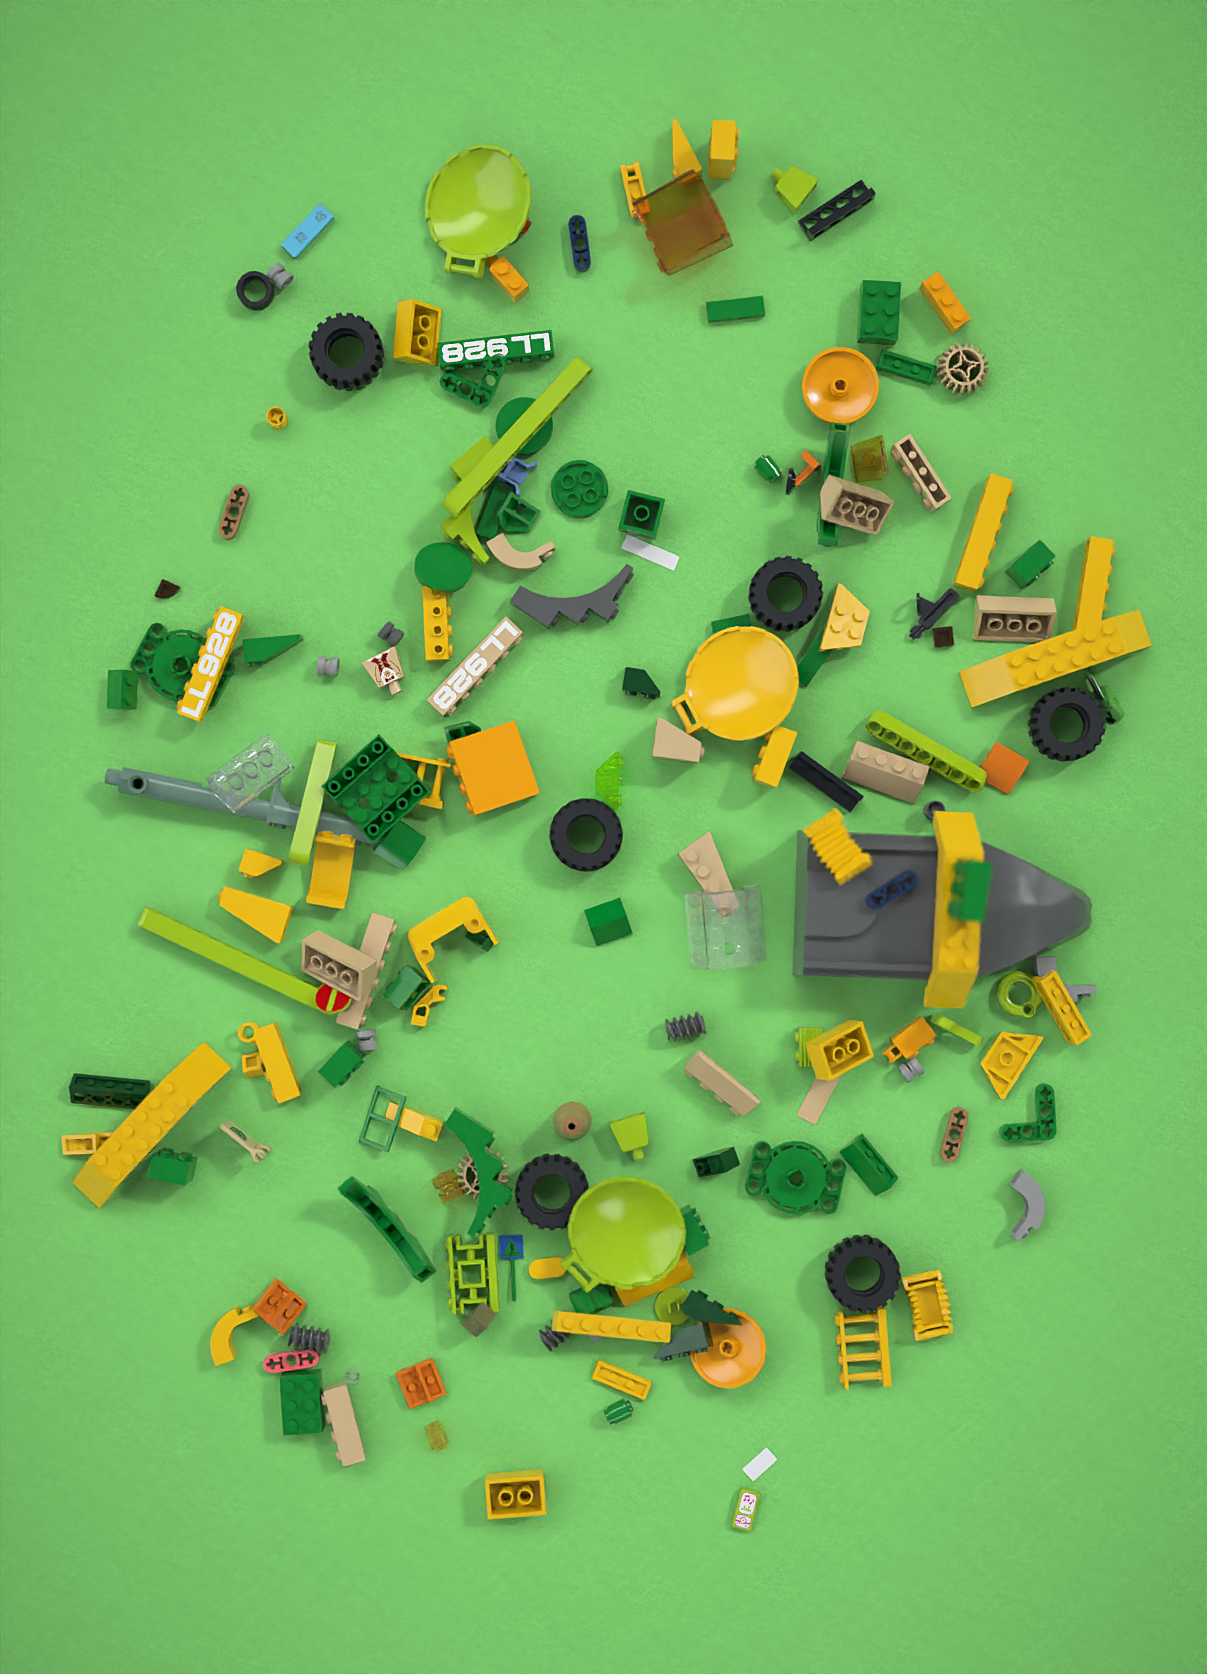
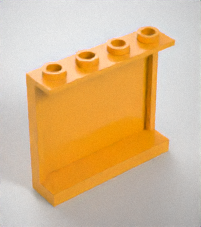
[446,720,540,817]

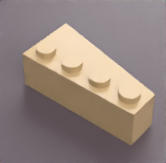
[678,831,739,916]

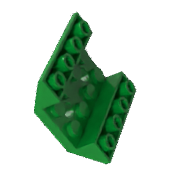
[321,734,431,844]

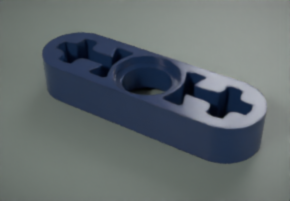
[569,215,591,272]
[866,870,918,909]

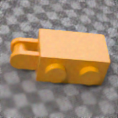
[486,255,529,304]
[881,1016,937,1063]

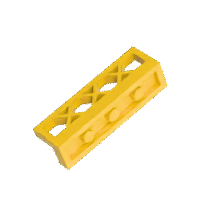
[1031,970,1092,1046]

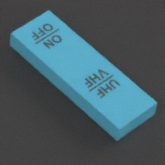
[281,204,334,259]

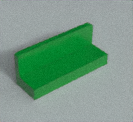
[840,1133,899,1196]

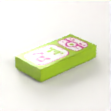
[731,1487,760,1531]

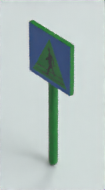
[500,1235,524,1301]

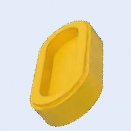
[529,1256,567,1279]

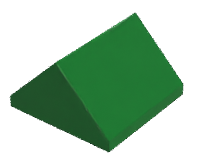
[584,898,633,946]

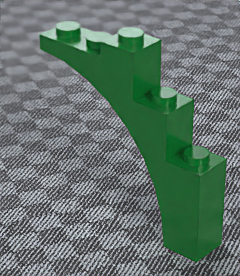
[817,422,850,547]
[444,1107,513,1238]
[337,1176,436,1283]

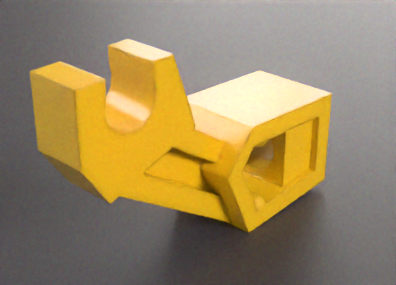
[411,984,448,1027]

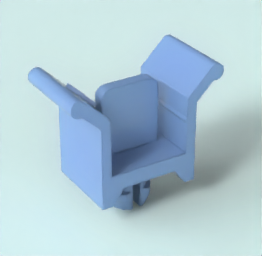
[497,457,537,497]

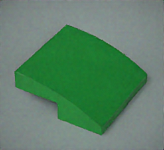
[373,820,426,871]

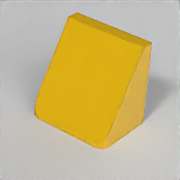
[241,1052,264,1078]

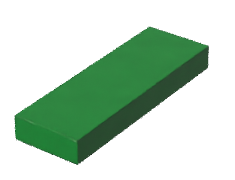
[706,296,765,323]
[876,349,937,385]
[476,480,514,540]

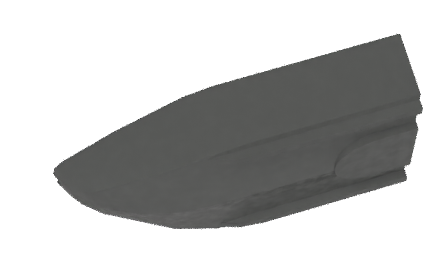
[792,830,1092,979]

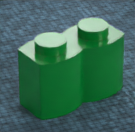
[569,1282,613,1315]

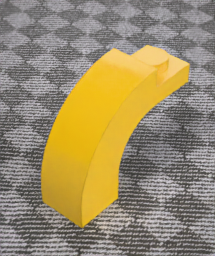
[210,1305,258,1366]

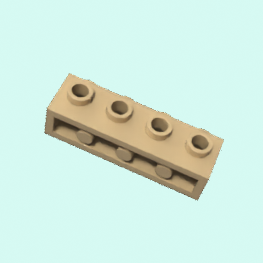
[891,434,952,512]
[321,1381,366,1467]

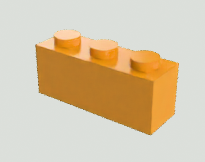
[919,271,971,335]

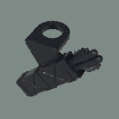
[909,588,960,640]

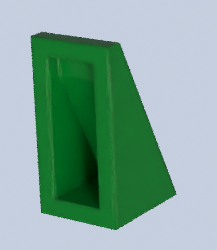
[465,931,493,951]

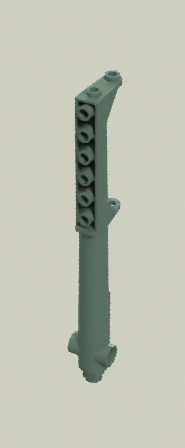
[105,767,385,848]

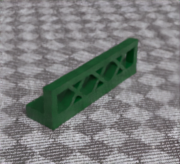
[69,1073,151,1109]

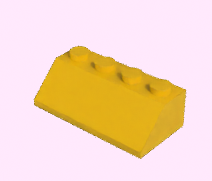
[615,1248,695,1307]

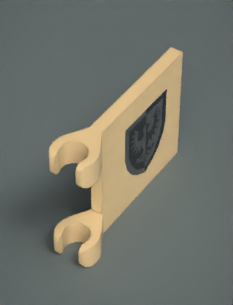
[220,1120,271,1163]

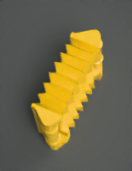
[803,808,873,886]
[901,1269,954,1342]

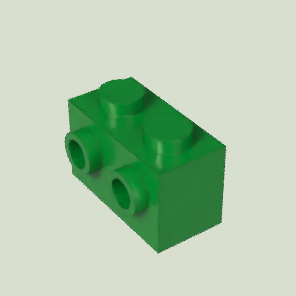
[107,669,139,710]
[383,965,430,1011]

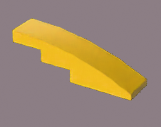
[62,1131,114,1155]

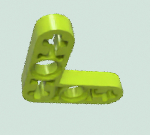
[930,1013,983,1046]

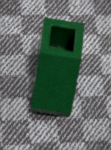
[622,667,660,700]
[693,1146,740,1178]

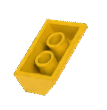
[393,299,442,366]

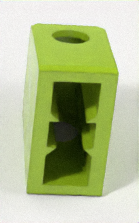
[770,165,819,214]
[609,1112,649,1160]

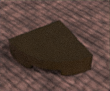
[155,579,181,599]

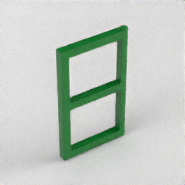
[359,1085,407,1152]

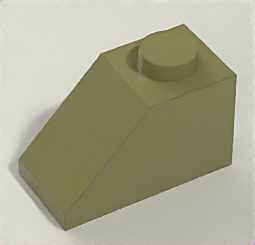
[460,1301,496,1337]

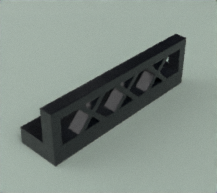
[798,179,876,241]
[788,751,864,812]

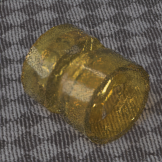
[431,1168,465,1204]

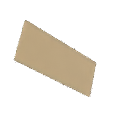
[797,1075,841,1125]

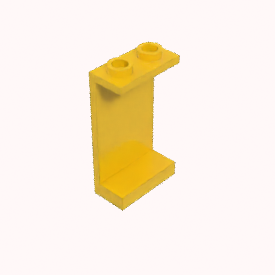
[306,831,356,909]

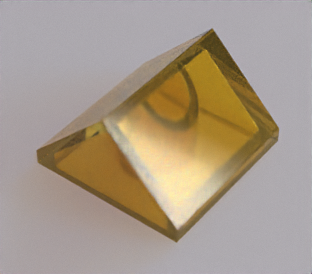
[851,435,889,483]

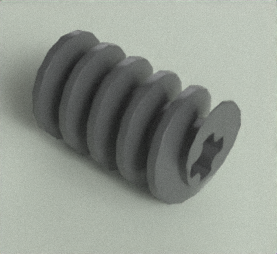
[665,1012,707,1042]
[538,1310,575,1352]
[288,1323,330,1354]

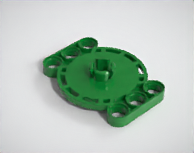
[131,623,235,710]
[745,1141,846,1215]

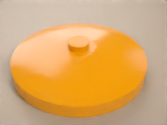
[801,347,879,424]
[690,1308,767,1388]

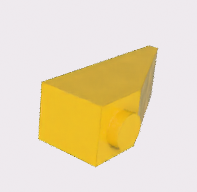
[671,119,703,186]
[385,1101,445,1141]

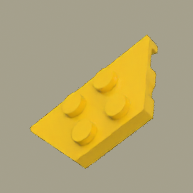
[819,583,870,652]
[979,1031,1043,1100]

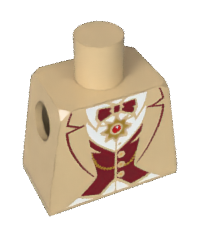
[362,647,405,696]

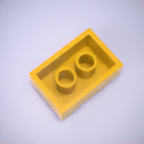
[708,120,739,180]
[751,725,797,789]
[805,1020,874,1081]
[485,1469,547,1519]

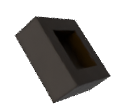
[932,626,954,648]

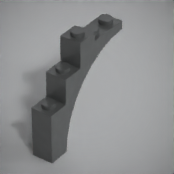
[510,564,634,629]

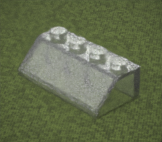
[207,733,294,814]

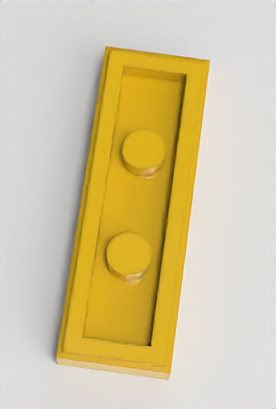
[591,1359,652,1401]

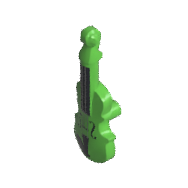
[1082,667,1124,725]

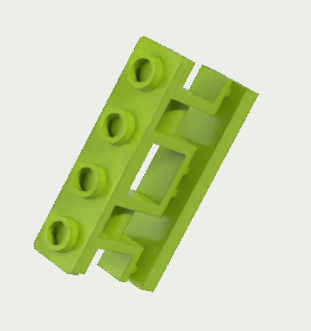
[445,1231,500,1315]

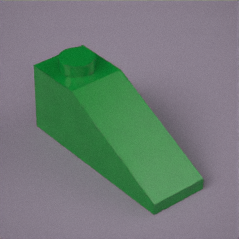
[243,634,303,667]

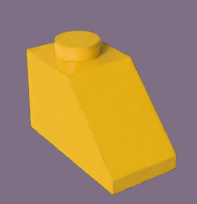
[238,849,285,879]

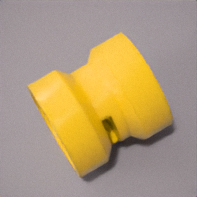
[266,406,288,430]

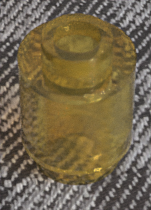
[424,1420,449,1452]

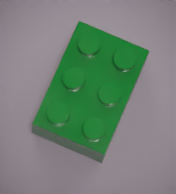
[857,280,901,345]
[947,858,993,923]
[279,1369,325,1435]

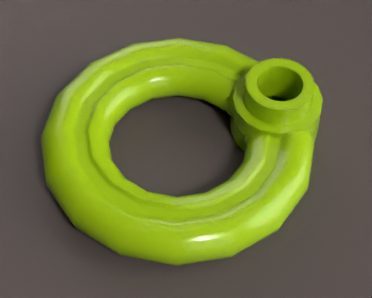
[997,971,1042,1018]

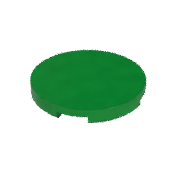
[496,397,553,455]
[551,460,608,518]
[414,542,472,593]

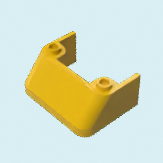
[408,897,499,983]

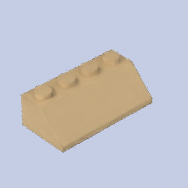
[820,475,895,536]
[973,595,1057,642]
[842,741,929,804]
[301,930,377,1002]
[684,1049,760,1116]

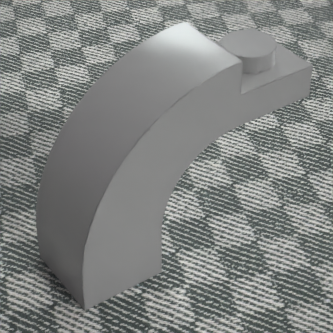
[1032,956,1097,1002]
[1009,1169,1045,1241]

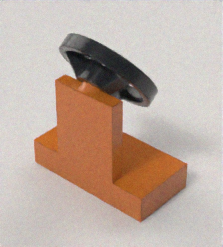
[786,450,821,495]

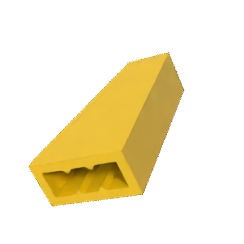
[218,886,294,944]

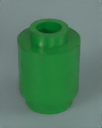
[754,455,782,483]
[604,1398,634,1425]

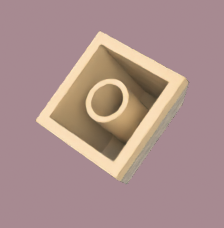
[652,717,704,764]

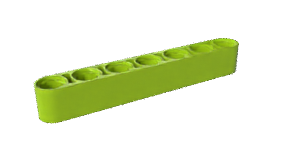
[866,710,987,793]
[288,738,337,866]

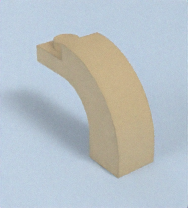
[486,533,555,571]

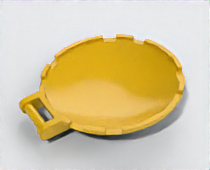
[671,626,799,740]

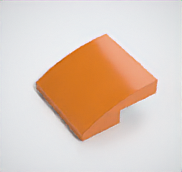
[980,742,1030,795]
[251,1278,307,1335]
[395,1358,447,1409]

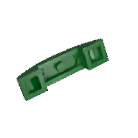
[797,626,832,687]

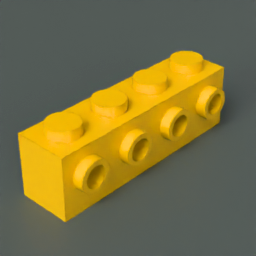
[422,585,453,662]

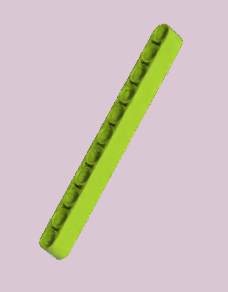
[441,356,593,518]
[137,906,320,1011]

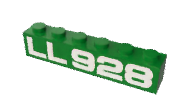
[437,330,554,372]

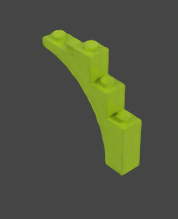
[440,436,493,566]

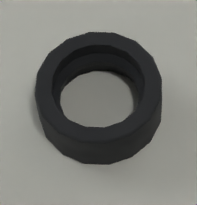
[236,271,274,311]

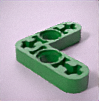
[440,353,507,407]
[999,1083,1056,1142]

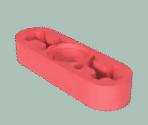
[263,1348,320,1373]

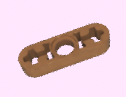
[219,485,250,540]
[939,1107,968,1162]

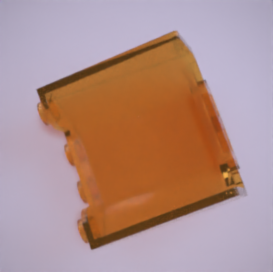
[632,169,734,276]

